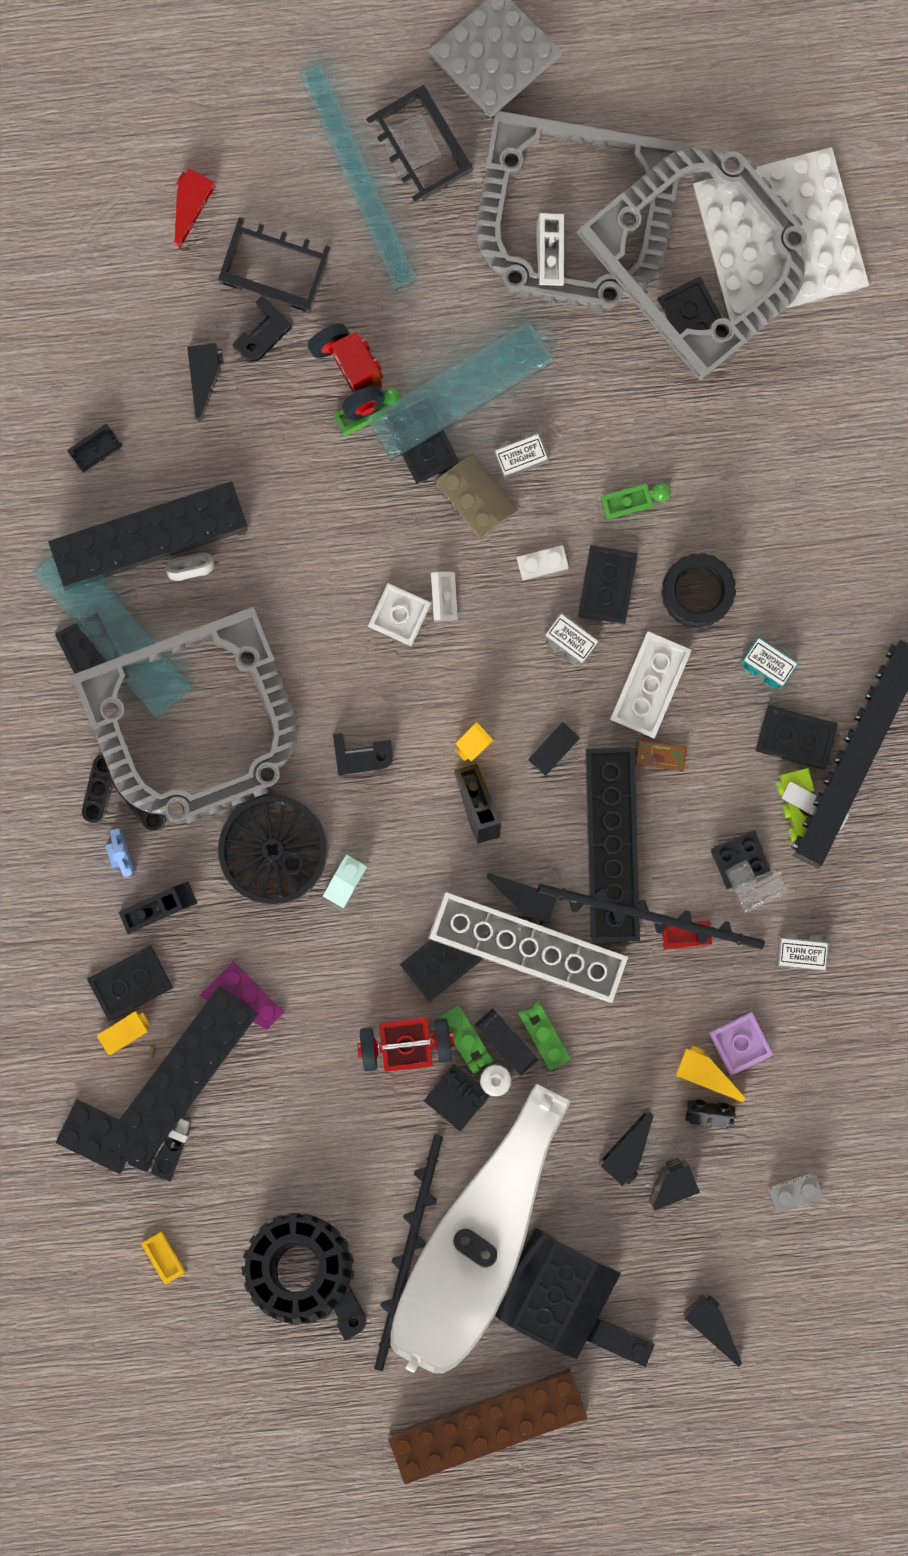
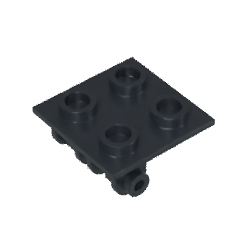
[710,830,771,889]
[423,1064,490,1131]

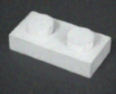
[516,545,569,581]
[431,572,458,621]

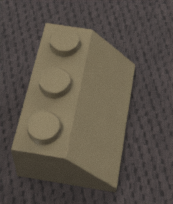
[436,454,518,540]

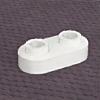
[165,552,214,581]

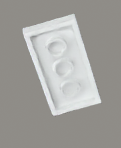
[610,631,692,739]

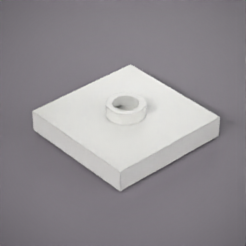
[368,583,431,647]

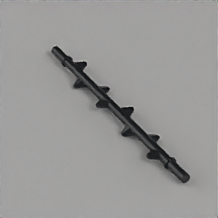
[537,883,765,949]
[374,1134,443,1371]

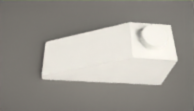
[536,213,564,286]

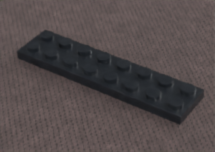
[103,985,259,1171]

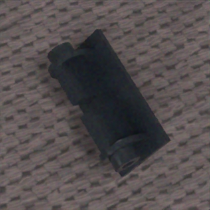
[685,1099,736,1129]

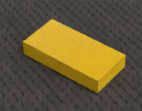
[141,1230,186,1285]

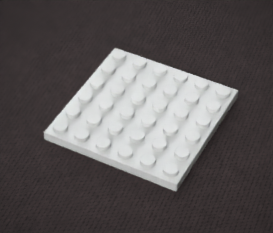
[693,147,869,322]

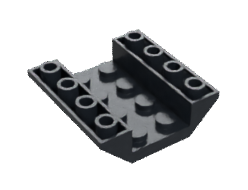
[495,1228,621,1359]

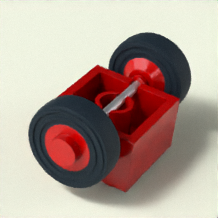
[308,324,385,420]
[357,1017,455,1072]

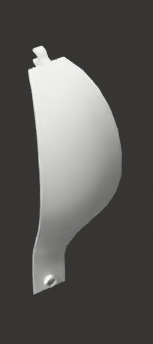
[391,1084,571,1374]

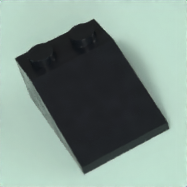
[599,1109,654,1186]

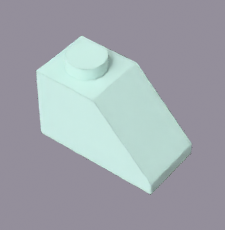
[323,855,368,908]

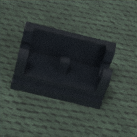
[67,423,123,473]

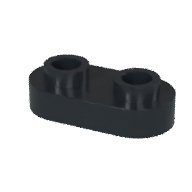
[453,1229,497,1268]

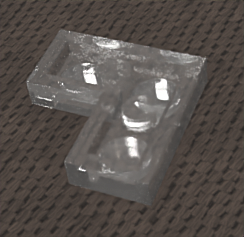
[725,860,788,913]

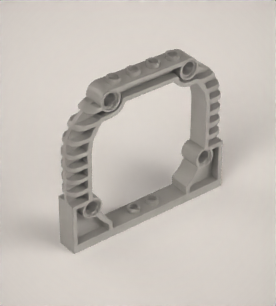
[476,111,685,311]
[577,147,807,381]
[72,607,297,824]

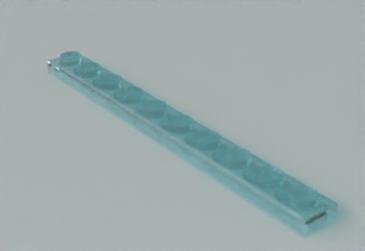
[299,62,417,291]

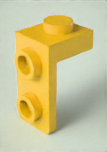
[97,1010,151,1055]

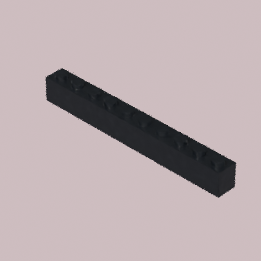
[791,640,908,869]

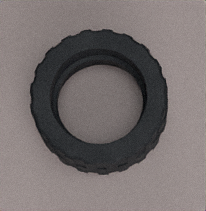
[661,553,736,628]

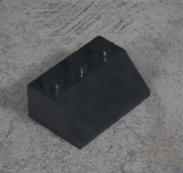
[649,1157,700,1211]

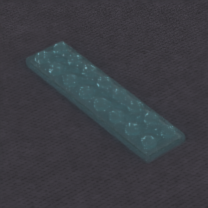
[366,321,554,461]
[32,555,193,719]

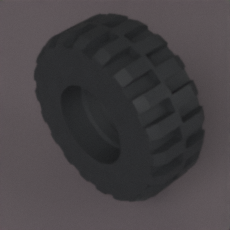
[242,1213,354,1325]

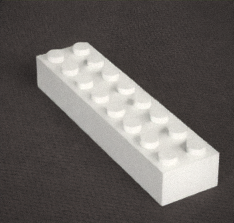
[428,892,628,1003]

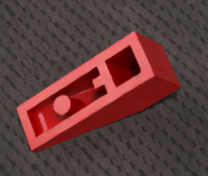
[174,168,216,249]

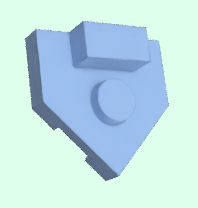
[105,828,135,877]

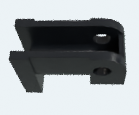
[232,296,292,363]
[333,733,393,775]
[330,1283,366,1341]

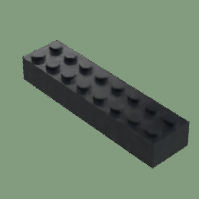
[48,481,248,591]
[585,747,640,942]

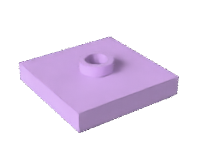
[709,1011,774,1076]

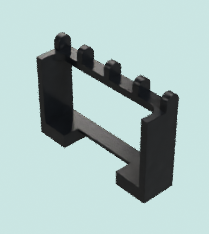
[366,85,472,202]
[218,217,331,313]

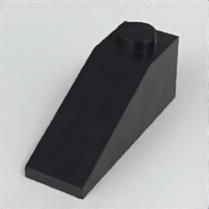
[187,343,224,421]
[454,764,501,844]
[487,873,556,925]
[118,882,197,934]
[683,1294,742,1367]
[587,1318,655,1367]

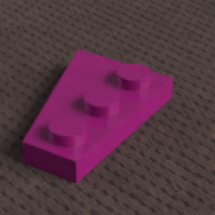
[199,961,284,1029]

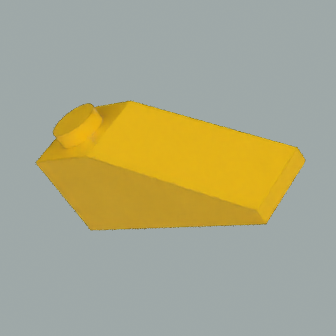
[455,723,493,762]
[675,1045,745,1102]

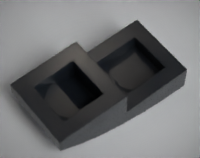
[528,722,580,776]

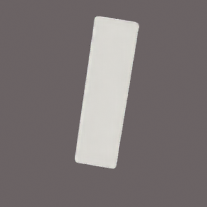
[782,782,849,830]

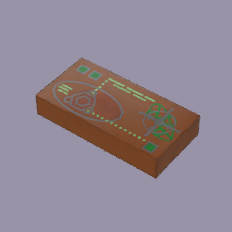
[635,741,687,771]

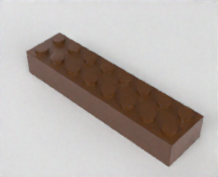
[388,1368,587,1485]

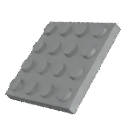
[428,0,562,118]

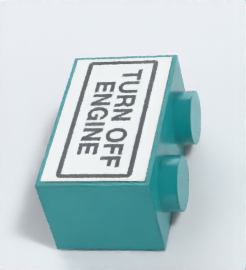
[741,637,799,689]

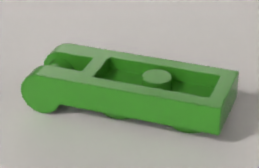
[517,1001,571,1071]
[438,1005,494,1075]

